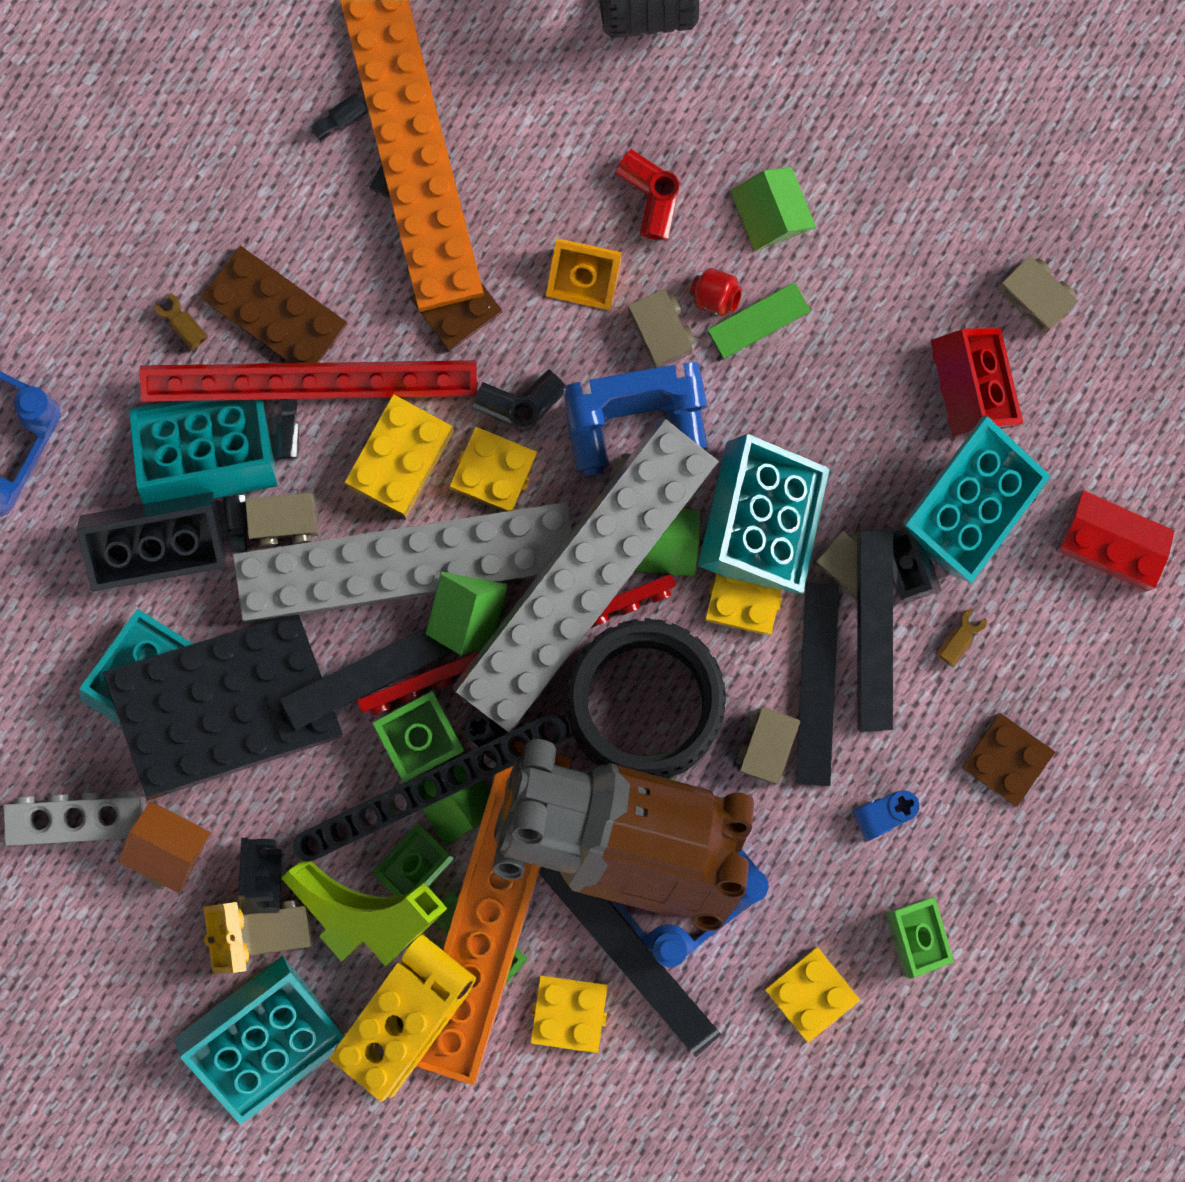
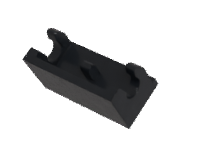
[238,837,282,914]

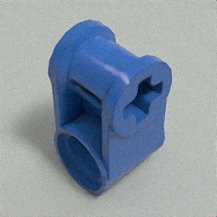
[852,790,920,842]

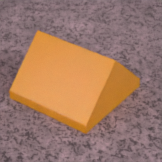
[546,238,622,311]

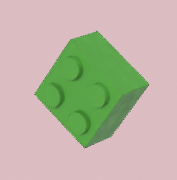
[372,691,466,783]

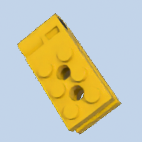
[329,935,476,1102]

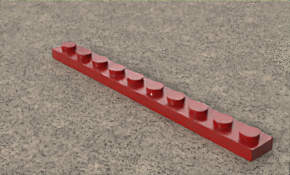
[139,360,477,401]
[357,574,676,716]

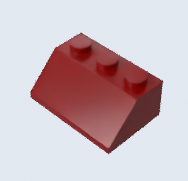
[930,328,1023,437]
[1056,490,1175,592]

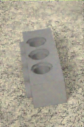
[4,791,145,846]

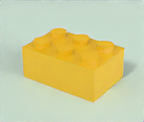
[345,394,454,518]

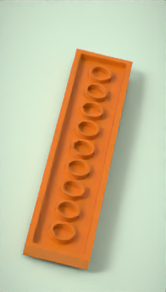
[340,0,484,312]
[416,739,573,1085]

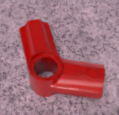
[615,149,679,241]

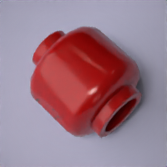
[690,268,742,316]

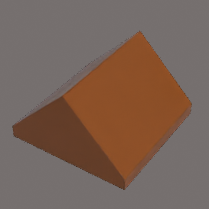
[119,801,212,893]

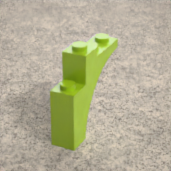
[281,861,447,966]

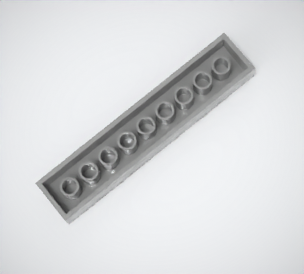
[452,418,719,733]
[233,502,572,624]

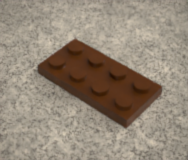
[201,245,348,363]

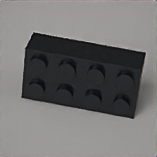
[76,492,227,592]

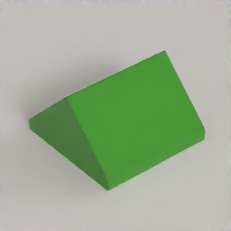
[730,167,816,252]
[634,509,700,577]
[426,572,507,655]
[422,765,490,846]
[372,823,456,896]
[884,897,954,979]

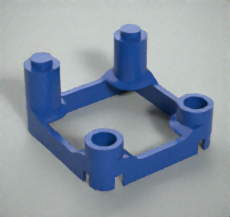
[564,362,708,478]
[0,371,61,517]
[611,849,769,968]

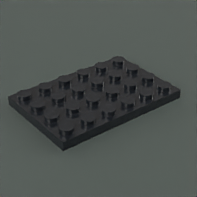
[103,615,343,801]

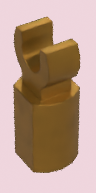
[154,293,208,351]
[935,608,988,667]

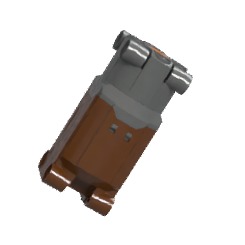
[493,739,754,931]

